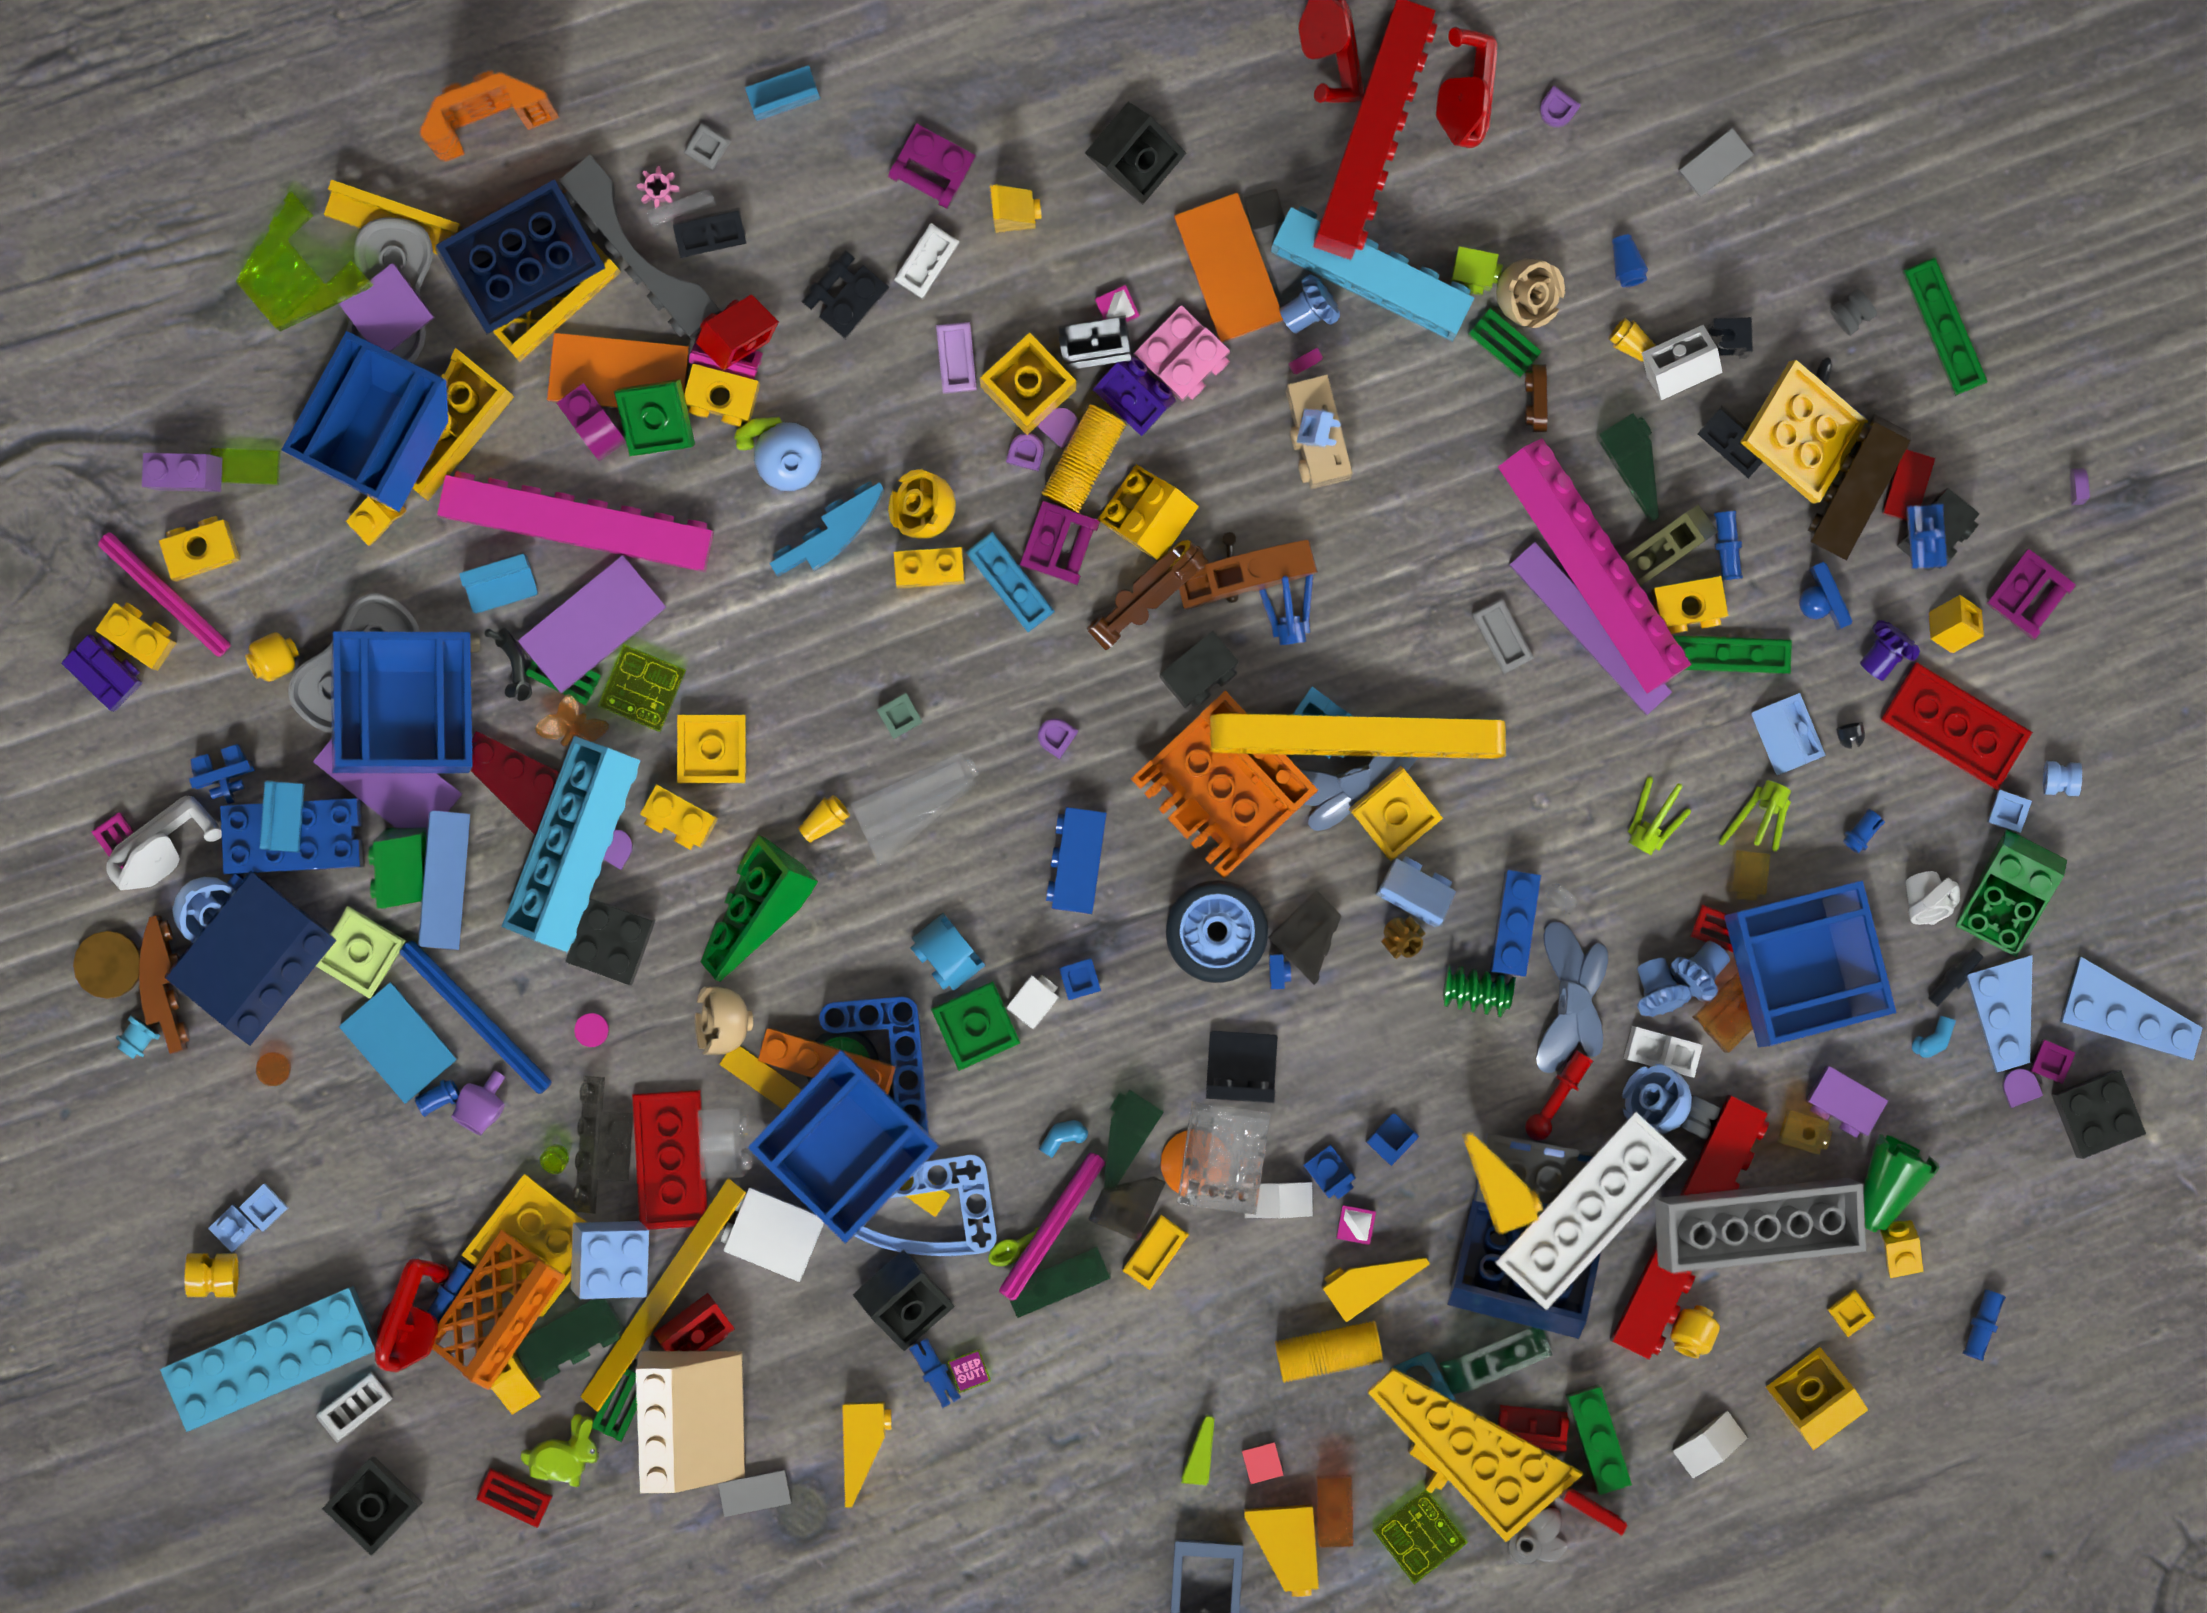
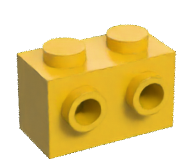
[95,602,176,671]
[640,784,718,850]

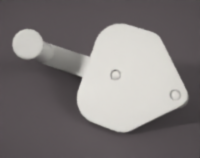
[106,796,222,890]

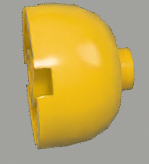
[888,469,956,539]

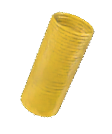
[1041,404,1127,513]
[1275,1321,1383,1383]

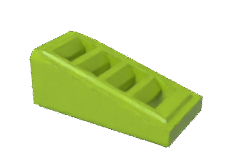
[1181,1414,1214,1486]

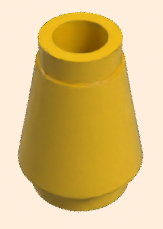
[1608,318,1656,362]
[798,795,850,843]

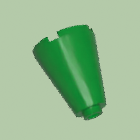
[1863,1134,1940,1232]

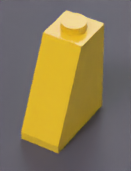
[1244,1504,1319,1597]

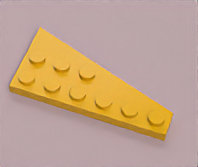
[1368,1368,1583,1542]

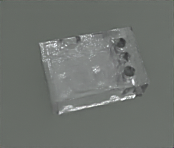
[1177,1102,1271,1215]

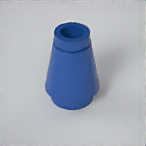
[1612,234,1648,287]

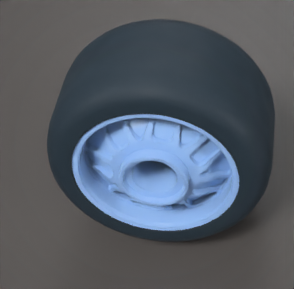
[1166,880,1268,983]

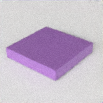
[339,263,435,352]

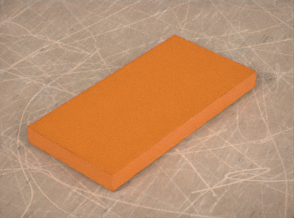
[1174,192,1284,343]
[547,333,690,408]

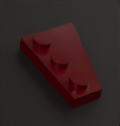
[470,731,560,836]

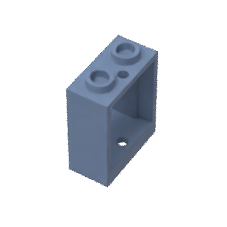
[1170,1539,1243,1613]

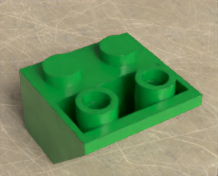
[368,827,427,909]

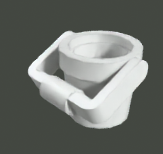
[1905,871,1960,925]

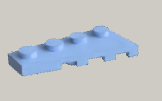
[2061,957,2203,1060]

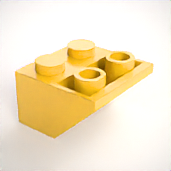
[1097,464,1199,560]

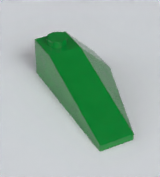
[700,835,818,982]

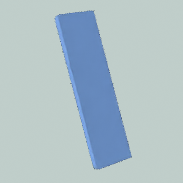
[418,811,470,950]

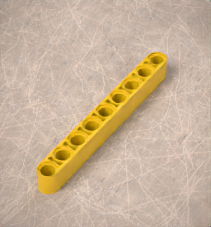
[1210,714,1506,759]

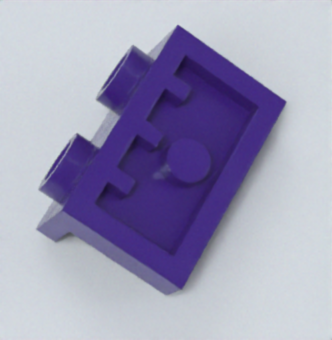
[1093,357,1176,436]

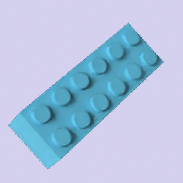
[1271,206,1474,342]
[501,736,640,952]
[160,1286,377,1432]

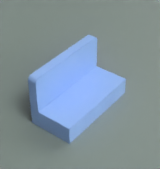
[1752,693,1826,775]

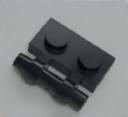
[801,250,889,340]

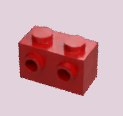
[696,294,779,370]
[653,1293,735,1351]

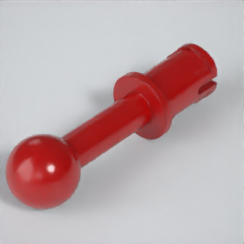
[1525,1050,1593,1141]

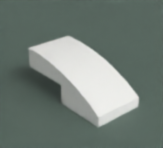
[1623,1026,1703,1078]

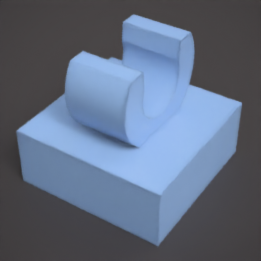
[1296,409,1341,447]
[208,1204,258,1253]

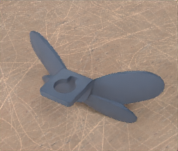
[1300,756,1418,831]
[1536,922,1608,1073]

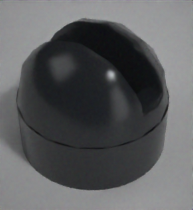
[1836,722,1865,749]

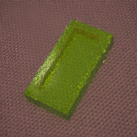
[211,448,280,485]

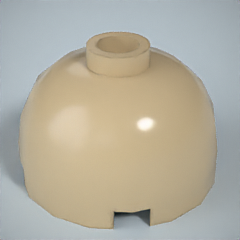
[1496,258,1565,328]
[695,987,753,1055]

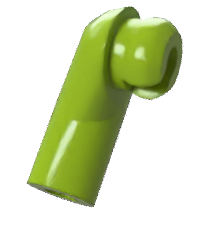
[734,417,782,451]

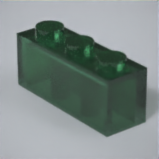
[516,1298,625,1382]

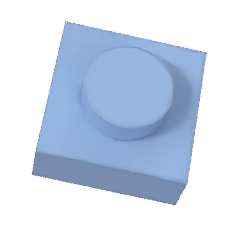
[1987,790,2032,833]
[239,1183,289,1232]

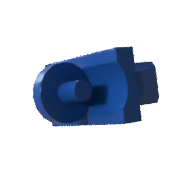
[1907,504,1947,569]
[189,744,255,804]

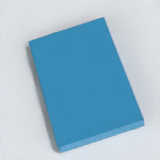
[339,982,458,1104]

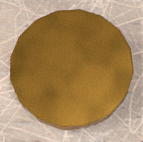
[73,931,140,999]

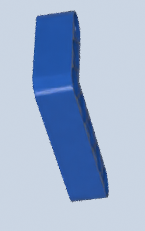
[819,997,929,1135]

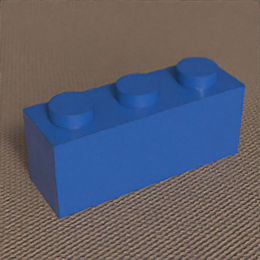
[1046,807,1106,915]
[1490,870,1541,977]

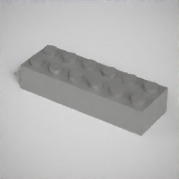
[1655,1178,1866,1273]

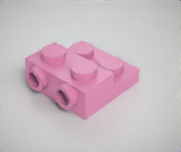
[1134,305,1230,402]

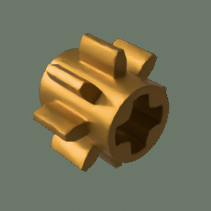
[1381,916,1426,959]

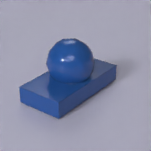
[1799,562,1852,630]

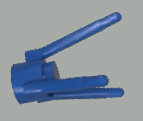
[1259,574,1313,645]

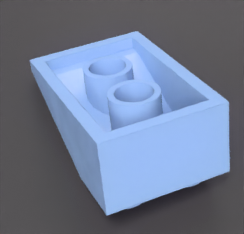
[1375,856,1456,927]

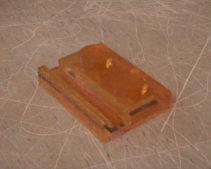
[1693,972,1753,1053]

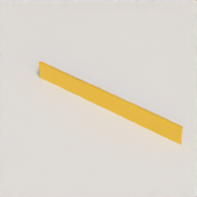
[719,1046,951,1217]
[580,1178,747,1412]

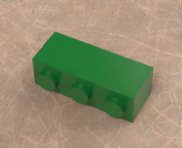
[1565,1384,1632,1495]

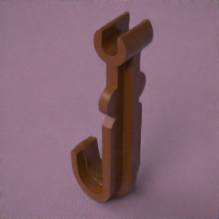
[1087,540,1209,650]

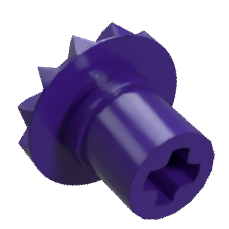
[1860,620,1920,681]

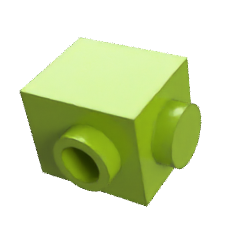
[1450,246,1503,295]

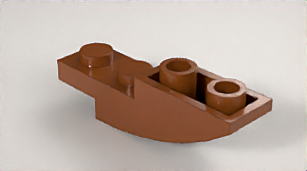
[1179,540,1318,610]
[139,915,190,1054]

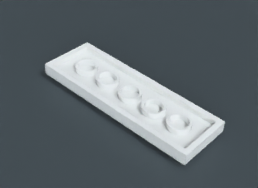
[1495,1112,1686,1310]

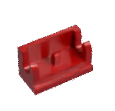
[1498,1404,1569,1452]

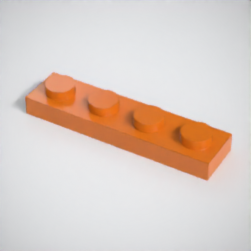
[758,1028,896,1094]

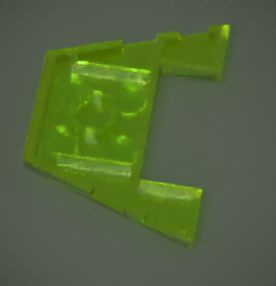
[235,191,374,332]

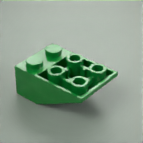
[1956,829,2067,957]

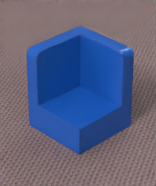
[1366,1114,1419,1166]

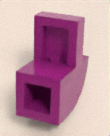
[556,383,626,461]

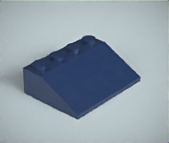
[435,179,605,334]
[164,871,337,1046]
[1447,1198,1601,1339]

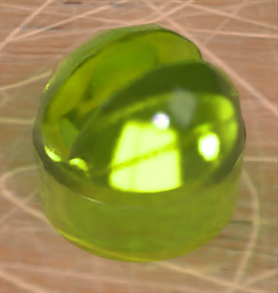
[540,1144,569,1174]

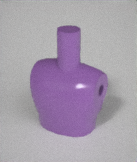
[451,1071,505,1136]

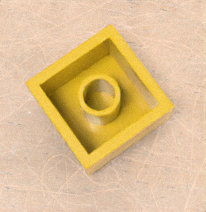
[980,332,1076,435]

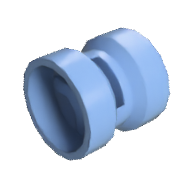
[2043,761,2082,797]

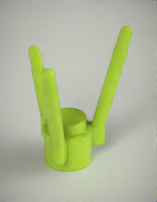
[1627,776,1691,856]
[1719,780,1791,851]

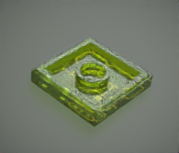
[597,644,687,733]
[1372,1489,1468,1585]

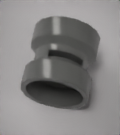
[1830,288,1878,336]
[1679,1095,1722,1140]

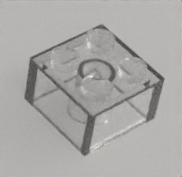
[698,1107,752,1179]

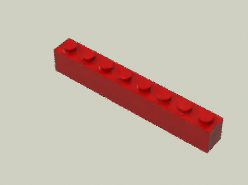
[1312,0,1438,260]
[1610,1095,1770,1360]

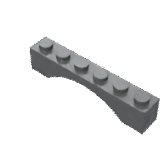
[559,155,721,340]

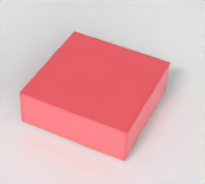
[1242,1442,1284,1484]

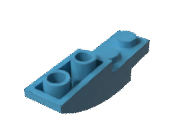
[769,481,884,577]

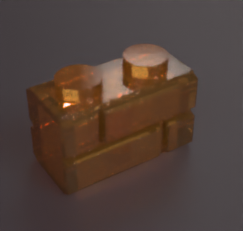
[1316,1475,1353,1547]

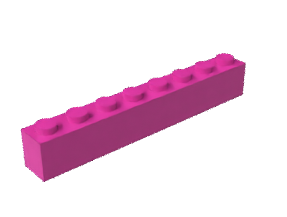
[1498,438,1691,694]
[437,471,714,573]

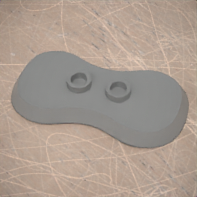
[347,217,433,363]
[288,593,419,733]

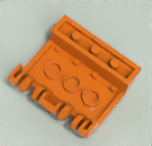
[420,70,559,161]
[1131,690,1318,879]

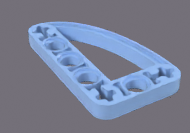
[855,1155,997,1256]

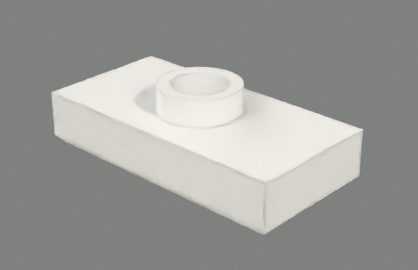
[894,223,960,299]

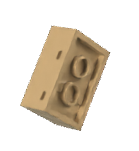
[1286,375,1353,489]

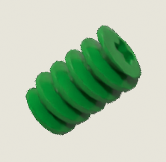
[1442,964,1516,1018]

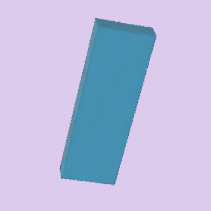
[965,532,1055,633]

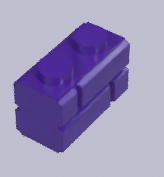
[61,634,142,712]

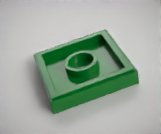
[614,379,695,456]
[931,981,1021,1071]

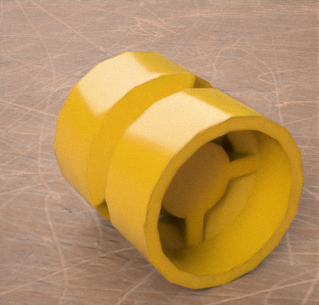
[185,1253,239,1297]

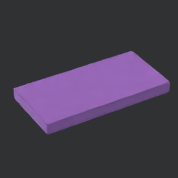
[518,555,666,694]
[313,739,462,831]

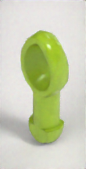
[988,1227,1040,1267]

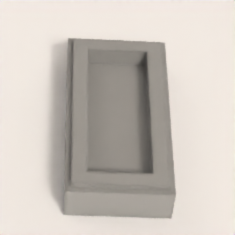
[1679,128,1754,198]
[1472,598,1534,674]
[718,1469,792,1517]

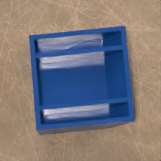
[281,331,448,512]
[331,631,472,773]
[1724,880,1897,1048]
[747,1050,940,1243]

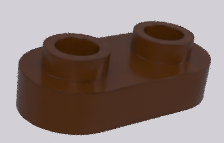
[1525,364,1548,432]

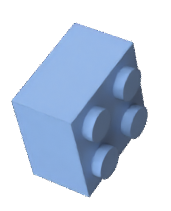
[571,1221,649,1299]

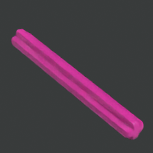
[98,532,231,657]
[999,1152,1105,1300]

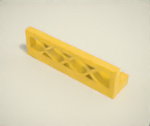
[324,179,464,255]
[493,241,621,362]

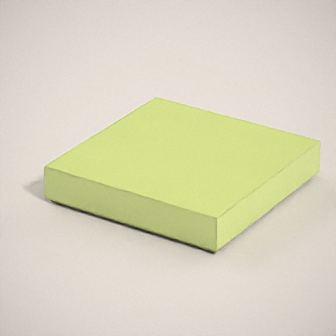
[316,906,407,999]

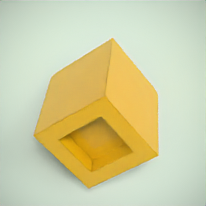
[1929,595,1984,653]

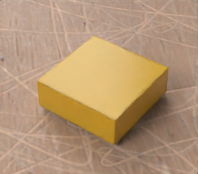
[1827,1289,1875,1337]

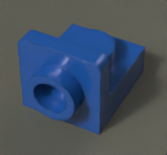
[1304,1145,1356,1199]

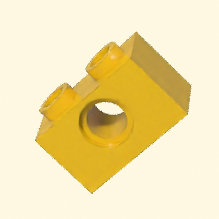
[684,364,760,427]
[158,516,241,581]
[894,547,965,588]
[1651,576,1729,634]

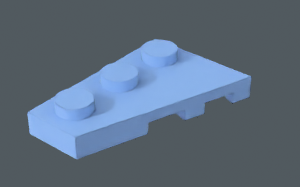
[1966,955,2032,1073]

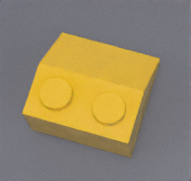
[1766,1347,1868,1451]

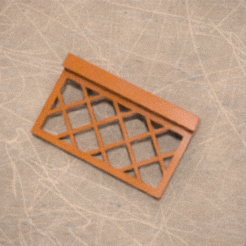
[432,1230,565,1390]

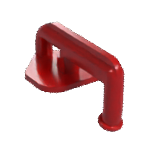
[1298,0,1363,103]
[1436,27,1498,148]
[375,1258,449,1373]

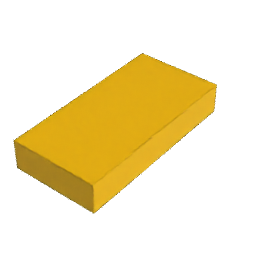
[1122,1215,1189,1290]

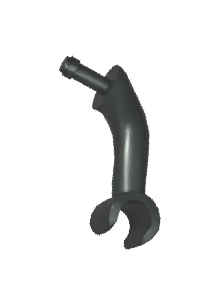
[484,628,532,701]

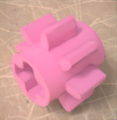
[636,166,680,210]

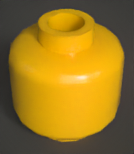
[245,632,299,682]
[1670,1305,1720,1359]

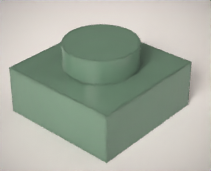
[877,693,923,739]

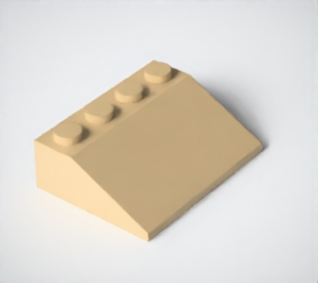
[636,1351,745,1493]

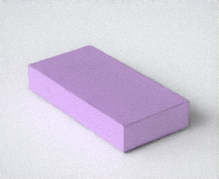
[936,322,977,394]

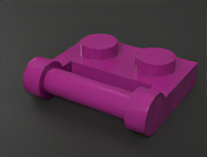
[888,123,976,209]
[1020,501,1100,586]
[1986,549,2076,640]

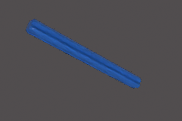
[399,940,551,1094]

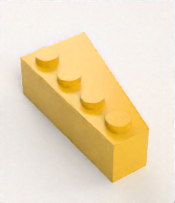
[412,348,514,501]

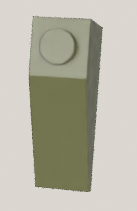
[1622,504,1718,586]

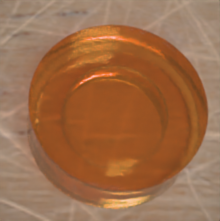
[256,1052,291,1086]

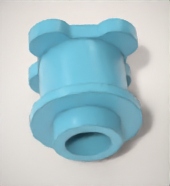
[116,1015,161,1059]

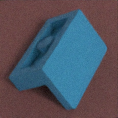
[745,65,820,121]
[459,554,538,614]
[260,780,305,852]

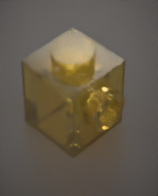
[1777,1110,1832,1155]

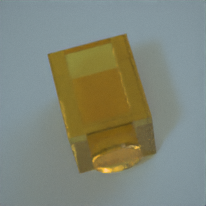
[1729,850,1771,901]

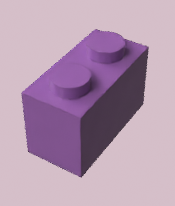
[142,453,223,492]
[1805,1066,1888,1138]

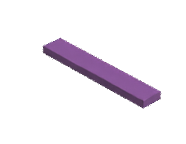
[1509,542,1672,715]

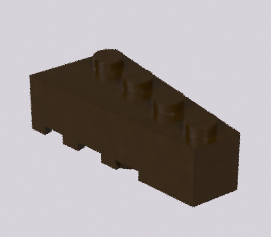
[1807,414,1911,561]

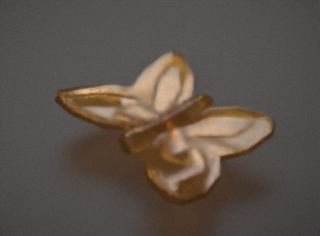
[535,694,609,746]

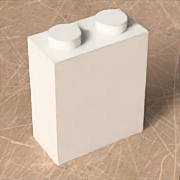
[721,1187,824,1282]

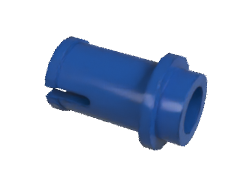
[1843,809,1885,854]
[415,1079,460,1117]

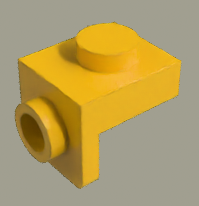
[345,497,407,546]
[1880,1220,1924,1278]
[1408,1442,1448,1493]

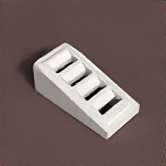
[316,1372,393,1443]

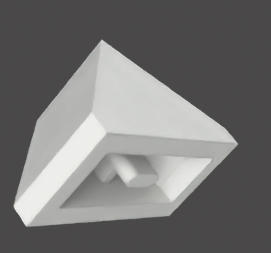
[1244,1182,1313,1218]
[1672,1411,1748,1478]

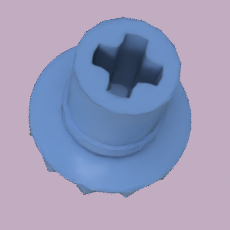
[1279,274,1340,334]
[1669,941,1730,1002]
[1637,958,1691,1017]

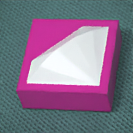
[1095,285,1140,323]
[1336,1205,1376,1245]

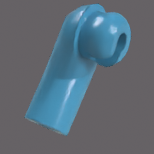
[1912,1016,1956,1058]
[1039,1120,1088,1158]

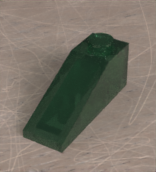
[1596,413,1659,523]
[1103,1089,1164,1198]
[1009,1246,1111,1318]
[1440,1327,1553,1394]

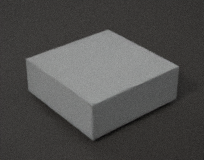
[684,123,731,171]

